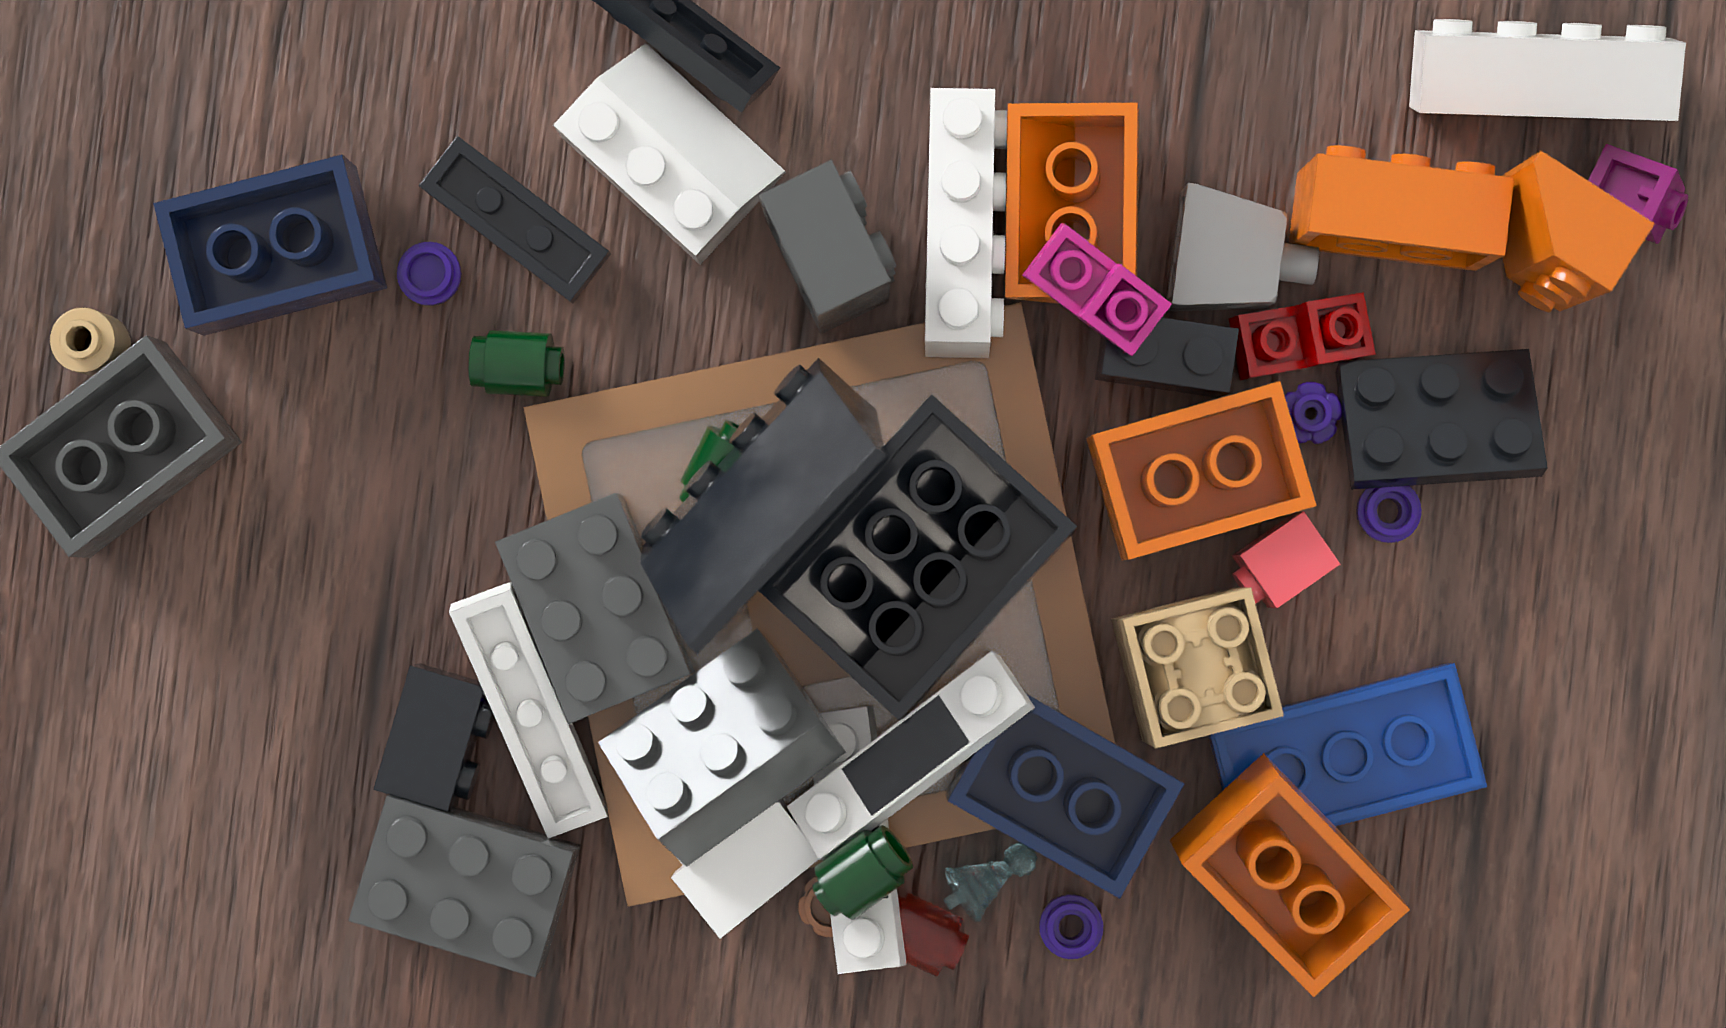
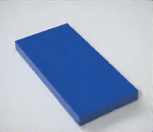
[1208,663,1487,826]

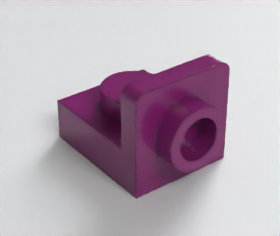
[1588,144,1688,244]

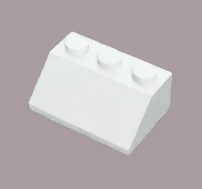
[554,43,785,265]

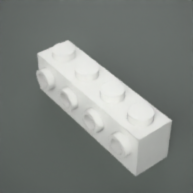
[1409,19,1686,121]
[925,88,1007,358]

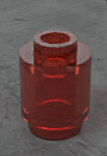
[898,892,969,977]

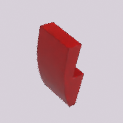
[1228,292,1376,381]

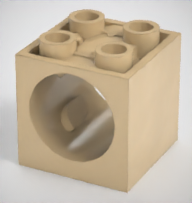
[1111,587,1284,748]

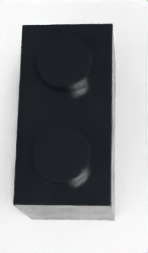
[1095,318,1239,398]
[373,664,495,812]

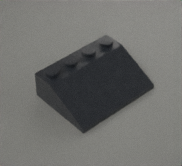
[640,358,886,655]
[759,394,1077,721]

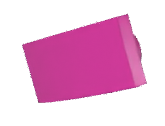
[1022,223,1172,356]

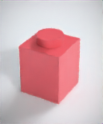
[1232,511,1340,608]

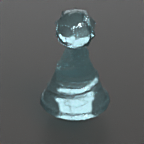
[943,842,1037,922]

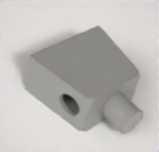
[1166,183,1319,311]

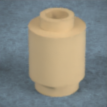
[50,308,131,376]

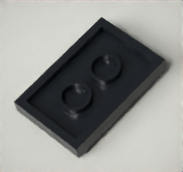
[1335,349,1548,490]

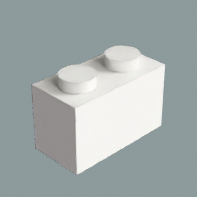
[671,799,819,939]

